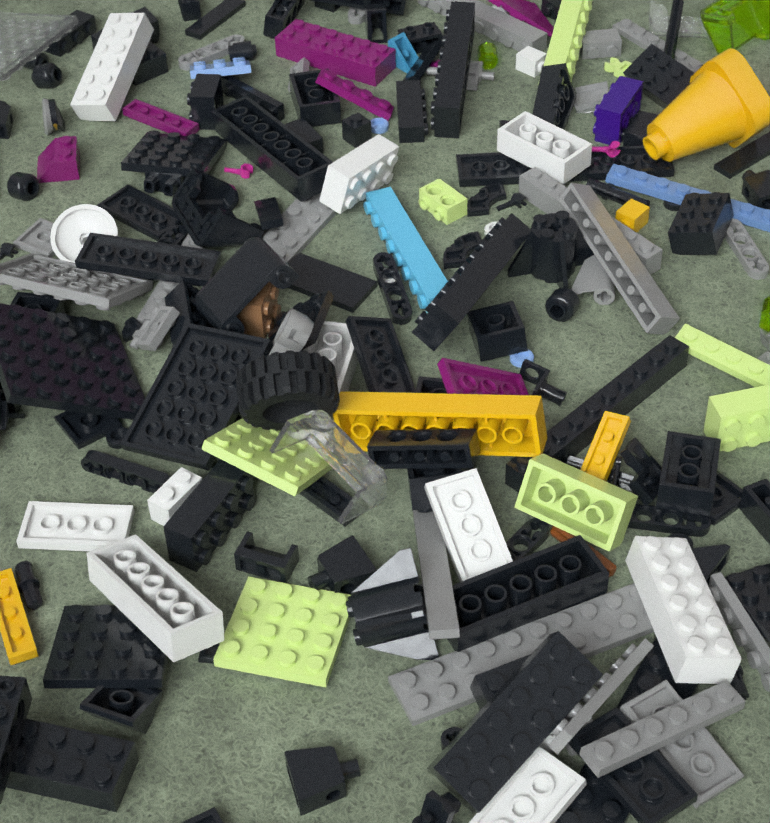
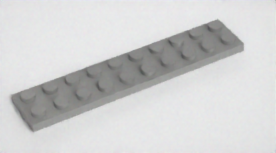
[388,583,654,726]

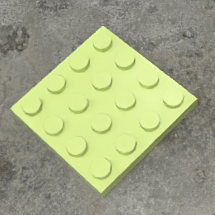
[202,418,337,496]
[214,577,351,687]

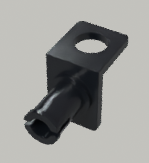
[519,359,567,406]

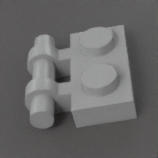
[129,306,180,351]

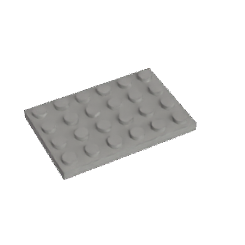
[0,253,153,310]

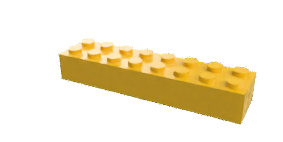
[333,391,547,457]

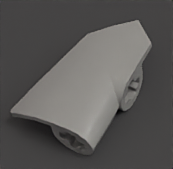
[572,254,615,305]

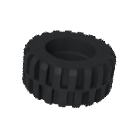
[236,350,340,431]

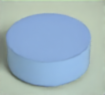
[370,118,389,134]
[510,350,534,368]

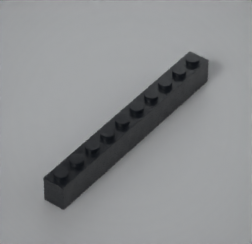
[505,335,689,493]

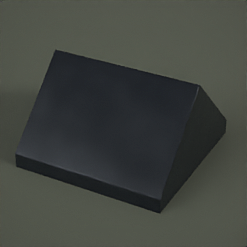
[80,686,163,734]

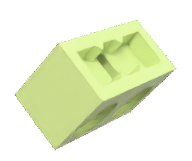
[419,179,468,225]

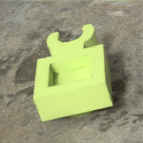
[604,57,632,78]

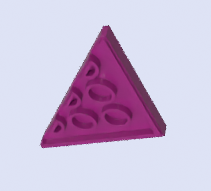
[488,0,554,37]

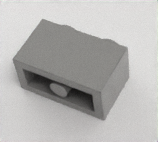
[579,28,622,59]

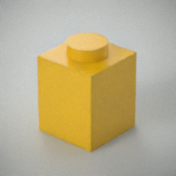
[615,199,650,232]

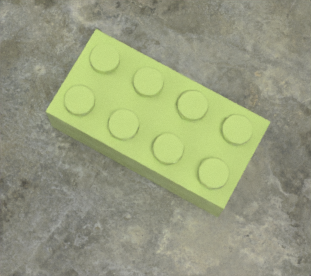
[704,384,770,452]
[514,454,638,552]

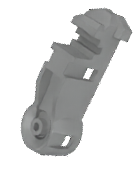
[269,308,314,355]

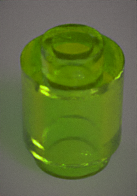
[477,42,498,70]

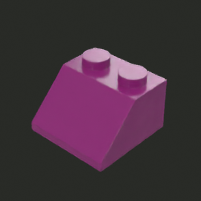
[37,136,80,183]

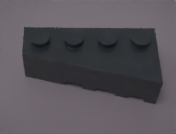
[532,63,577,130]

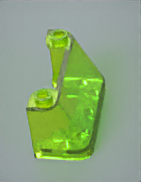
[700,0,770,55]

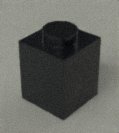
[342,113,372,148]

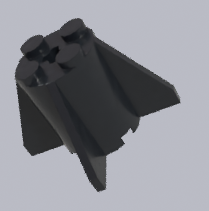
[508,211,594,288]
[346,547,439,660]

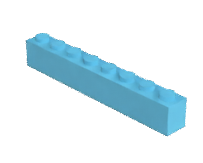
[363,187,448,313]

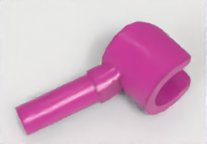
[592,141,621,158]
[224,163,253,179]

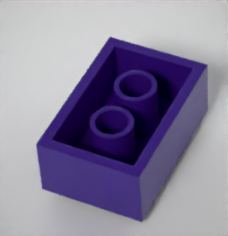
[593,76,643,145]

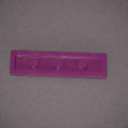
[315,68,394,121]
[122,99,199,136]

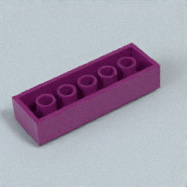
[275,19,396,87]

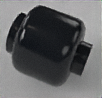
[31,63,62,89]
[7,172,40,201]
[545,287,580,322]

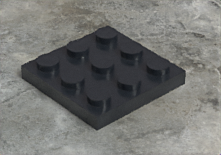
[268,290,334,350]

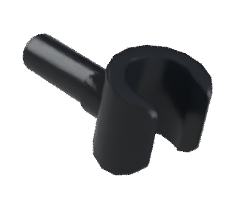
[496,192,527,211]
[0,243,18,260]

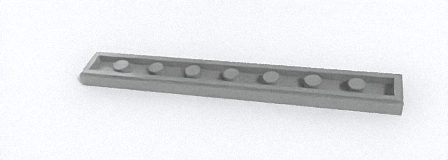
[413,510,460,640]

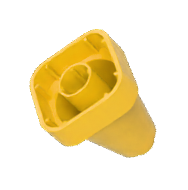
[643,48,770,162]

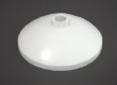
[50,204,118,263]

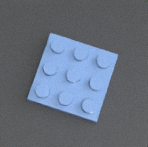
[190,57,251,79]

